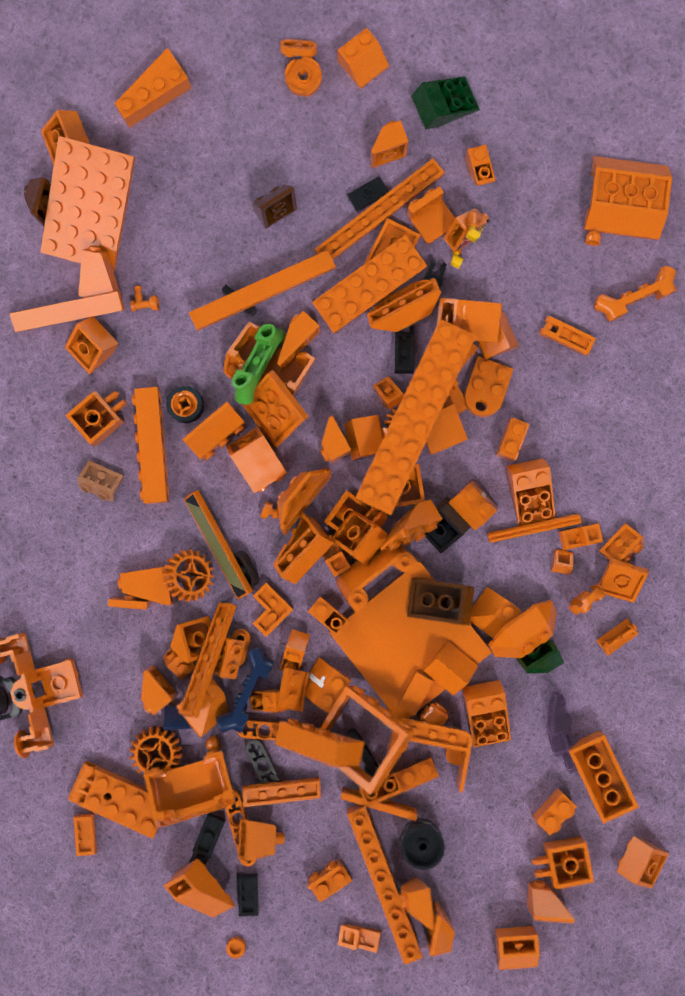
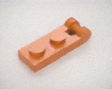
[539,316,596,356]

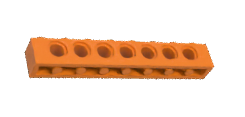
[347,804,423,965]

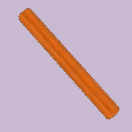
[487,514,581,543]

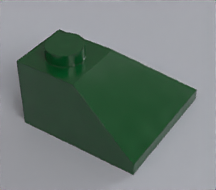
[515,639,564,674]

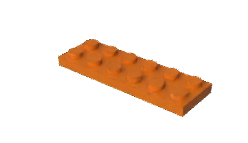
[312,234,427,334]

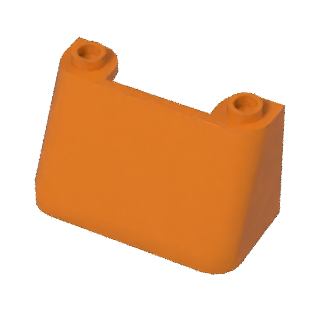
[223,322,316,398]
[336,544,419,613]
[144,750,235,827]

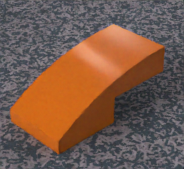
[559,523,603,550]
[322,534,351,577]
[338,924,382,953]

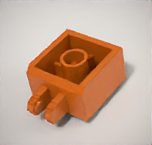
[65,391,127,447]
[331,507,388,566]
[532,836,594,889]

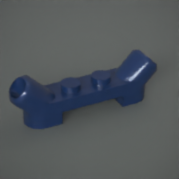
[216,647,274,733]

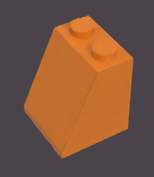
[226,427,287,493]

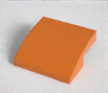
[425,404,468,455]

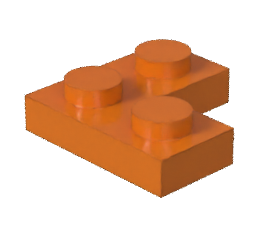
[253,582,294,637]

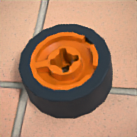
[166,386,204,423]

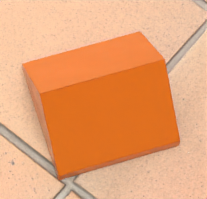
[477,312,519,360]
[344,415,384,461]
[324,490,370,531]
[423,641,478,696]

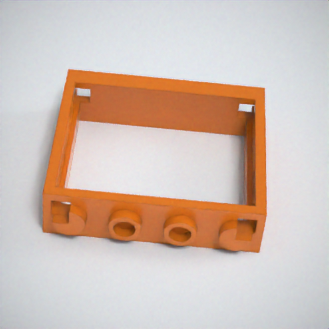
[320,685,414,794]

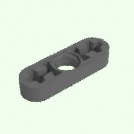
[246,739,281,783]

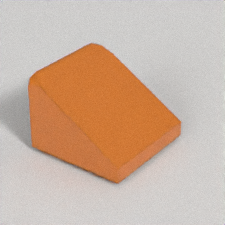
[551,549,574,575]

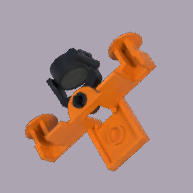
[0,632,83,758]

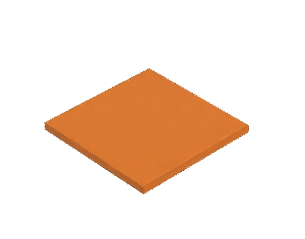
[329,561,492,719]

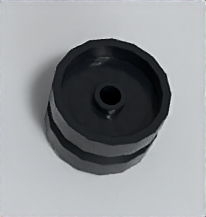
[400,818,445,870]

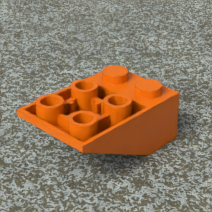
[437,298,503,343]
[506,458,556,526]
[380,500,442,551]
[462,680,511,748]
[164,859,235,917]

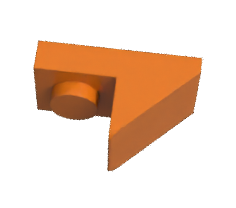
[373,376,404,409]

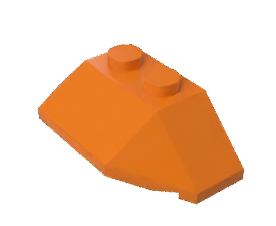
[367,278,441,332]
[277,468,332,535]
[488,600,557,658]

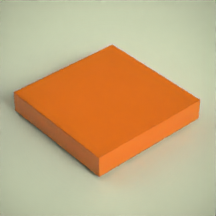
[599,559,649,603]

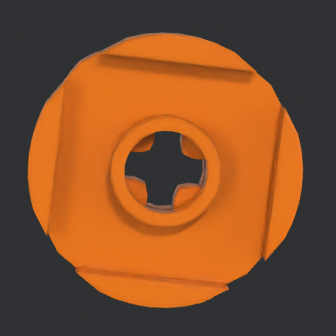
[285,57,322,97]
[568,583,606,615]

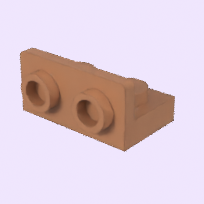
[77,460,124,502]

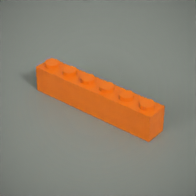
[132,387,170,504]

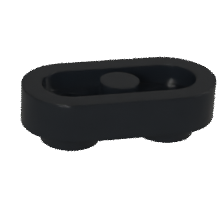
[233,550,259,587]

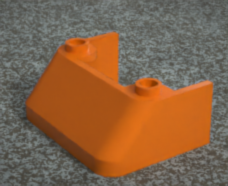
[386,718,472,792]

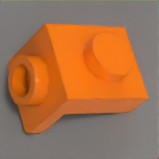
[163,648,196,680]

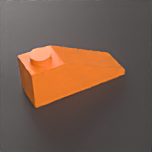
[277,311,320,371]

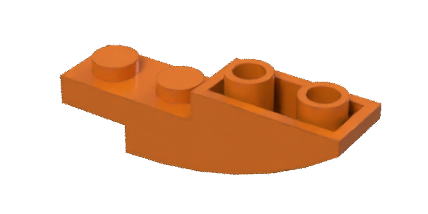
[359,758,439,807]

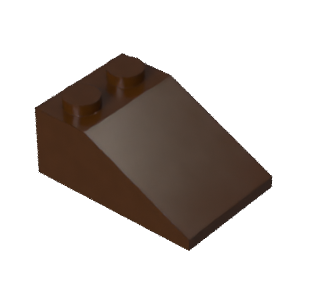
[252,185,297,229]
[407,578,475,626]

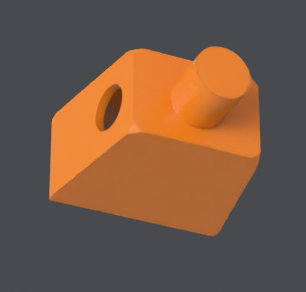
[238,819,285,861]

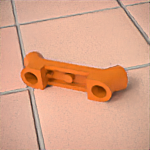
[594,266,677,322]

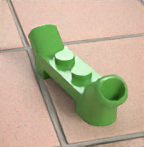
[232,324,286,405]

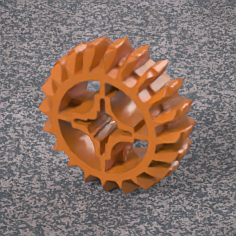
[162,549,215,602]
[129,726,182,778]

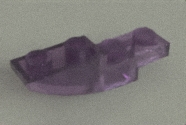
[547,691,578,773]

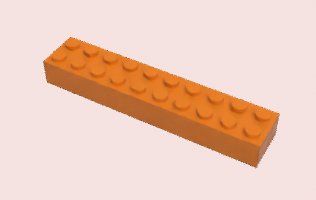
[355,319,476,516]

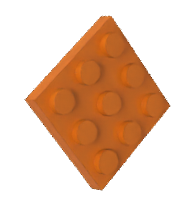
[241,370,309,448]

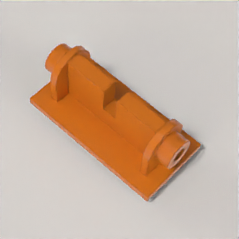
[596,618,638,656]

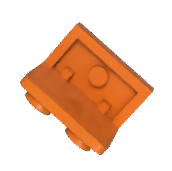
[407,186,455,244]

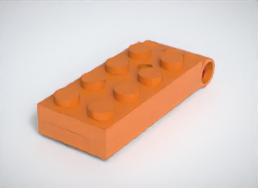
[68,761,159,839]

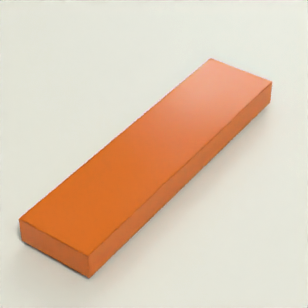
[242,777,321,807]
[340,787,418,821]

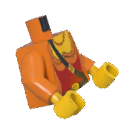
[443,208,489,269]

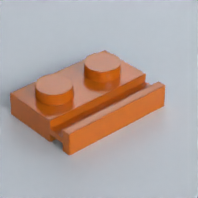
[277,668,309,712]

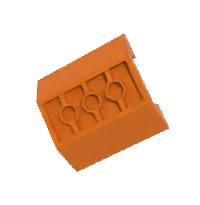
[584,156,672,240]

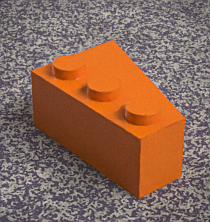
[273,512,334,584]

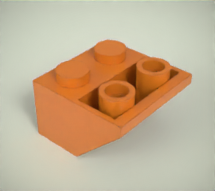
[495,926,540,970]

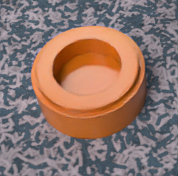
[226,936,246,958]

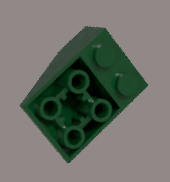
[411,76,480,130]

